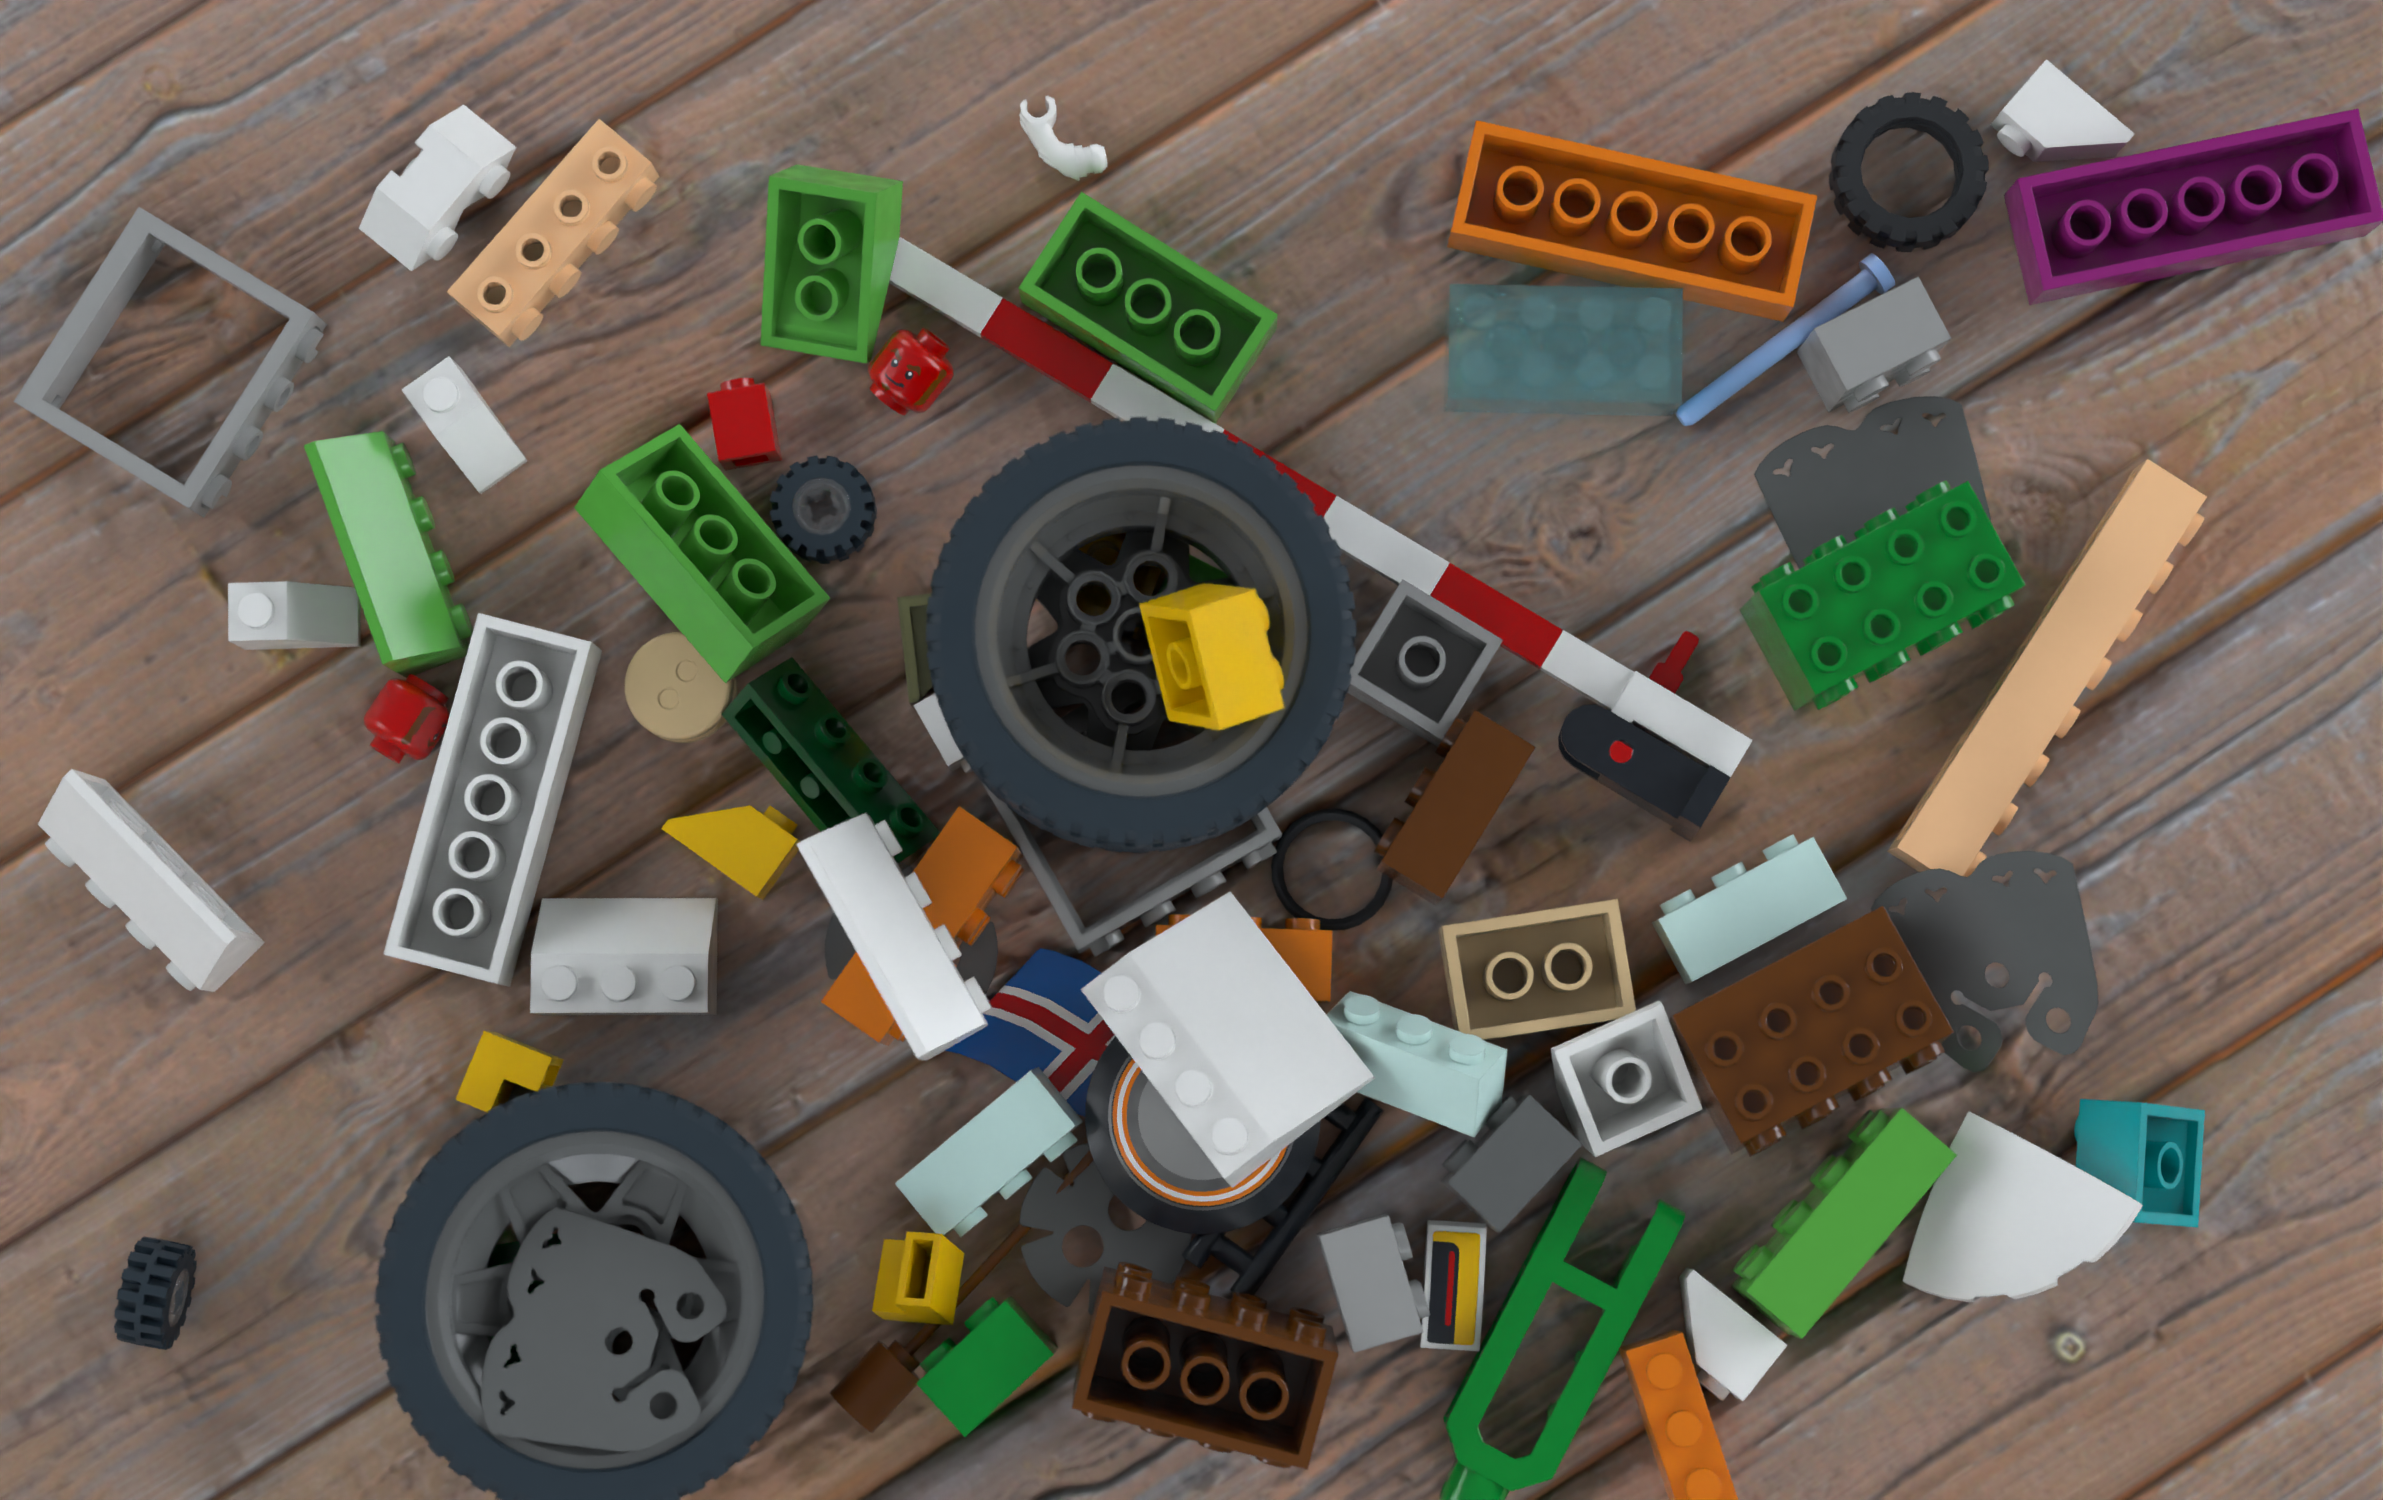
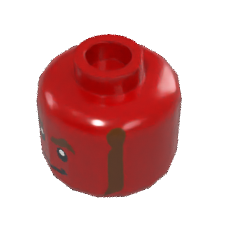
[868,327,954,416]
[364,674,450,764]

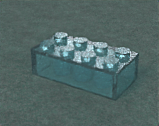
[1444,284,1683,416]

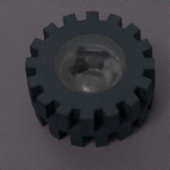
[770,456,877,564]
[114,1237,197,1350]

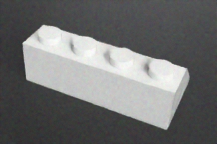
[38,769,265,992]
[796,813,992,1061]

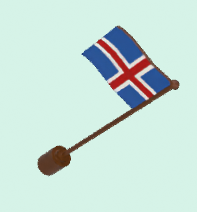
[829,948,1115,1433]

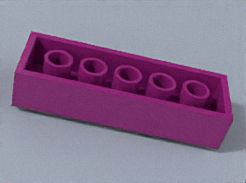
[2004,109,2383,305]

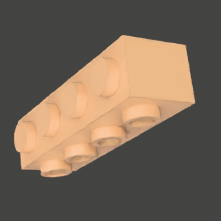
[447,119,659,347]

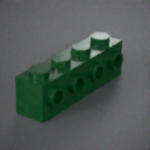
[722,657,940,871]

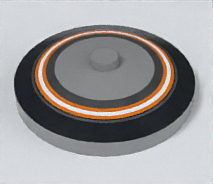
[1085,1036,1321,1234]

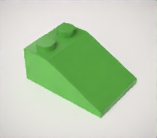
[760,164,903,364]

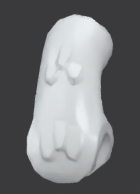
[1019,96,1107,181]

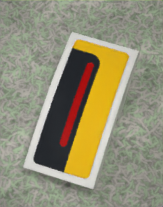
[1420,1220,1487,1351]

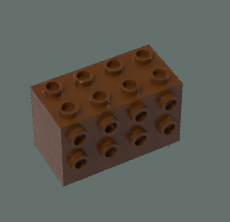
[1669,906,1954,1157]
[1071,1262,1339,1470]

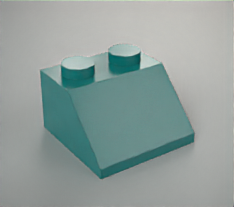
[2074,1099,2205,1228]

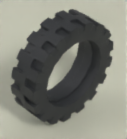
[1829,92,1989,252]

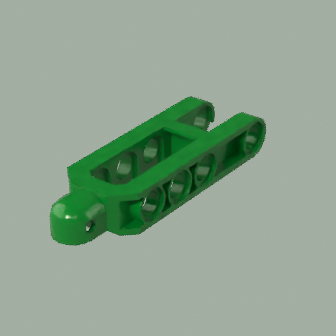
[1439,1157,1686,1500]

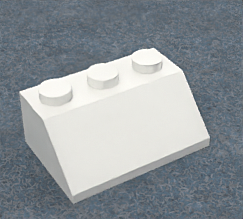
[530,898,718,1015]

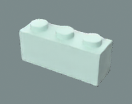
[1652,834,1847,984]
[1326,991,1507,1137]
[895,1067,1083,1238]

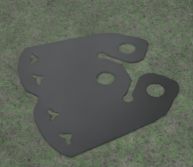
[1754,396,1991,569]
[1871,851,2098,1072]
[481,1207,727,1452]

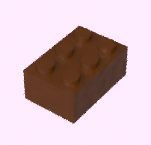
[1374,710,1536,906]

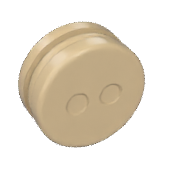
[625,632,737,743]

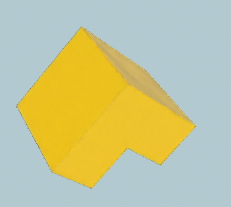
[455,1031,564,1112]
[872,1231,965,1325]

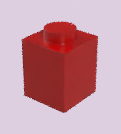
[707,378,782,470]

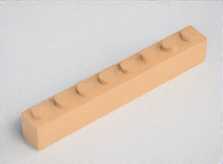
[1887,459,2207,890]

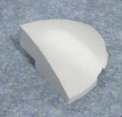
[1903,1111,2143,1302]

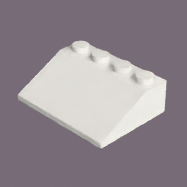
[1081,892,1375,1188]

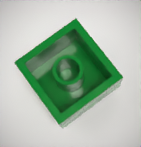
[916,1296,1058,1437]

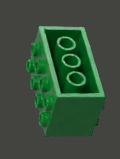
[1739,480,2025,711]

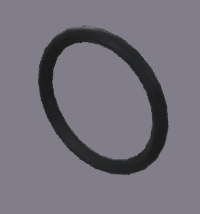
[1271,808,1393,931]

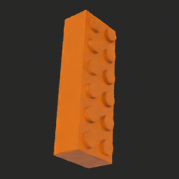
[1447,120,1817,322]

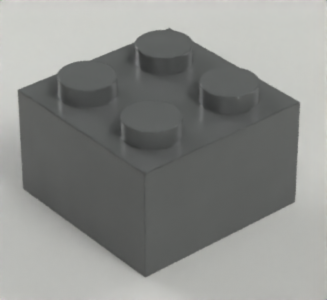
[1441,1095,1583,1233]

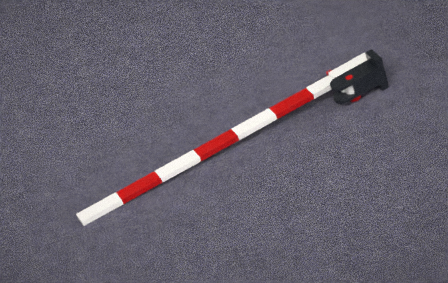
[889,237,1753,842]

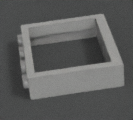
[13,207,327,517]
[981,683,1282,956]

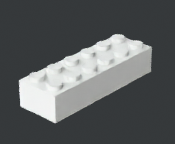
[383,613,602,987]

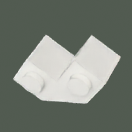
[359,105,516,271]

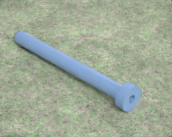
[1676,253,1895,426]

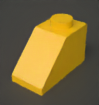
[661,805,801,900]

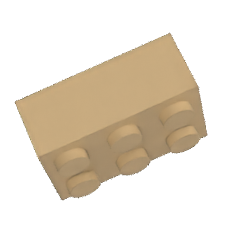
[1438,899,1636,1041]

